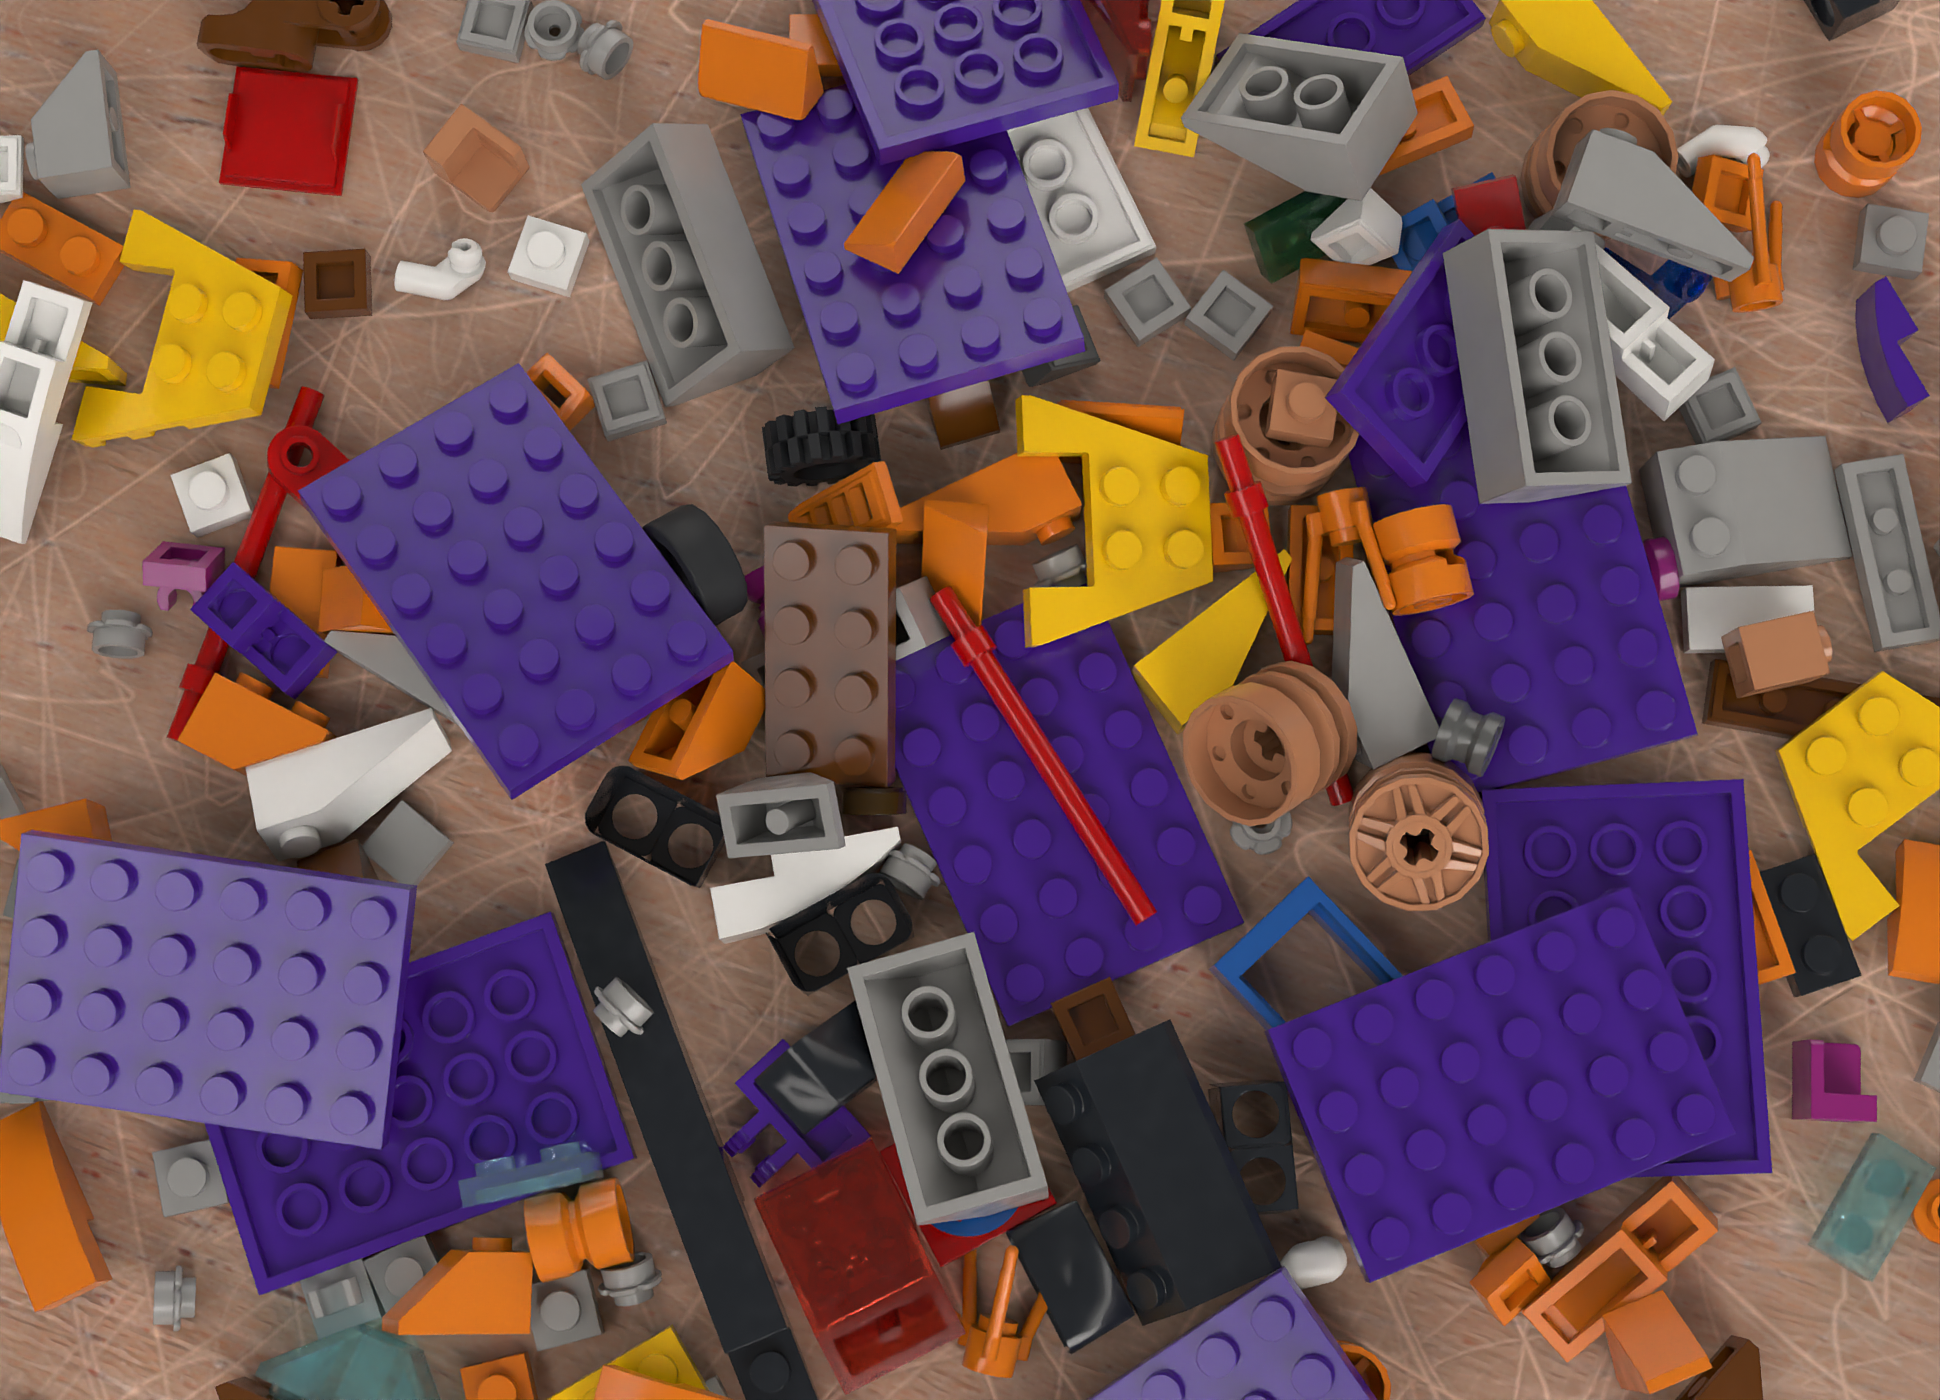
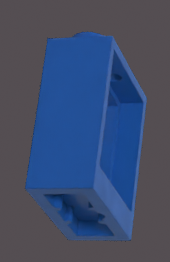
[1209,876,1403,1030]

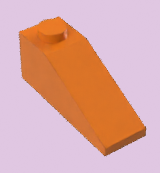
[893,453,1082,546]

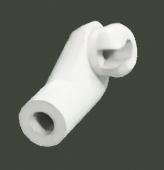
[1677,125,1770,177]
[394,238,486,300]
[1267,1236,1347,1290]

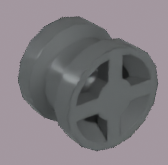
[1431,698,1505,777]

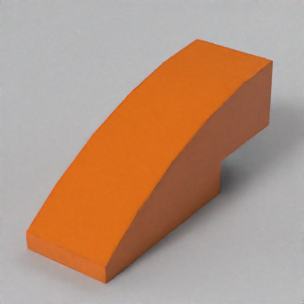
[0,1101,112,1312]
[1522,1176,1718,1363]

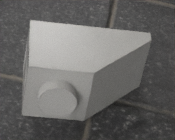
[26,50,131,199]
[716,772,846,858]

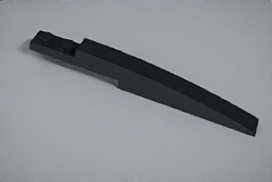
[545,840,820,1400]

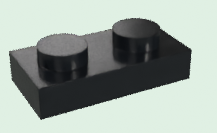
[1760,854,1862,998]

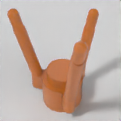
[1711,153,1785,313]
[1301,487,1396,645]
[957,1245,1048,1378]

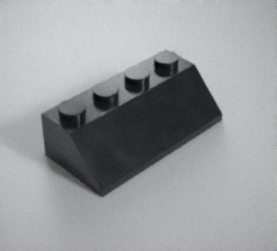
[1034,1019,1282,1326]

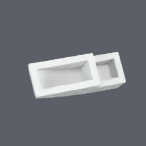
[1570,226,1715,421]
[710,827,902,944]

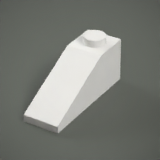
[245,708,452,862]

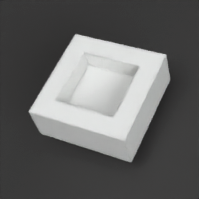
[508,215,590,297]
[170,453,254,538]

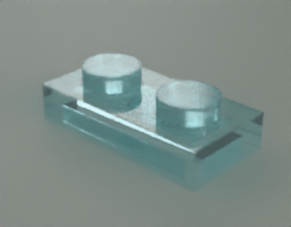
[1808,1133,1937,1282]
[458,1141,604,1207]

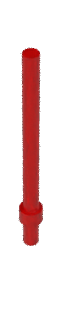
[167,386,325,743]
[1214,434,1354,806]
[929,586,1157,926]

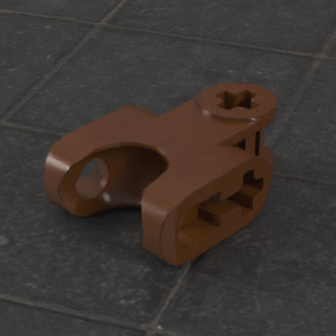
[197,0,392,73]

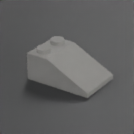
[1181,33,1418,201]
[1639,436,1853,588]

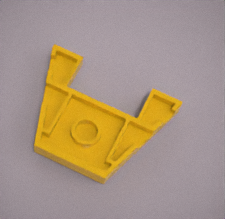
[71,209,293,448]
[1015,395,1213,648]
[1775,671,1940,941]

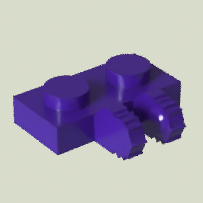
[723,1039,872,1188]

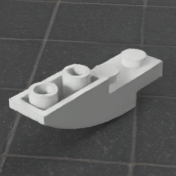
[0,280,92,544]

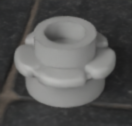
[524,0,585,61]
[577,20,633,80]
[1032,544,1087,587]
[87,610,153,659]
[1230,812,1292,855]
[879,843,940,900]
[593,977,654,1037]
[1520,1207,1584,1268]
[598,1252,662,1306]
[153,1266,196,1332]

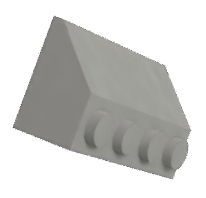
[581,123,795,407]
[1443,229,1632,504]
[847,932,1049,1226]

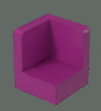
[1792,1039,1877,1123]

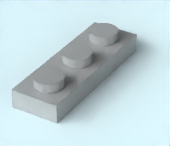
[1834,454,1940,652]

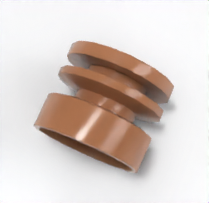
[1520,90,1679,241]
[1212,347,1359,505]
[1183,661,1358,826]
[1348,752,1489,911]

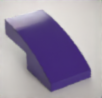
[1855,276,1930,423]
[190,562,337,699]

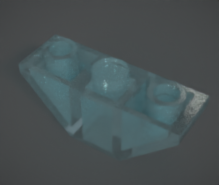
[255,1324,441,1400]

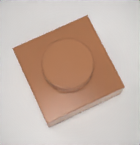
[1265,369,1337,448]

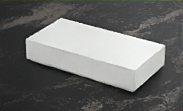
[1681,585,1814,653]

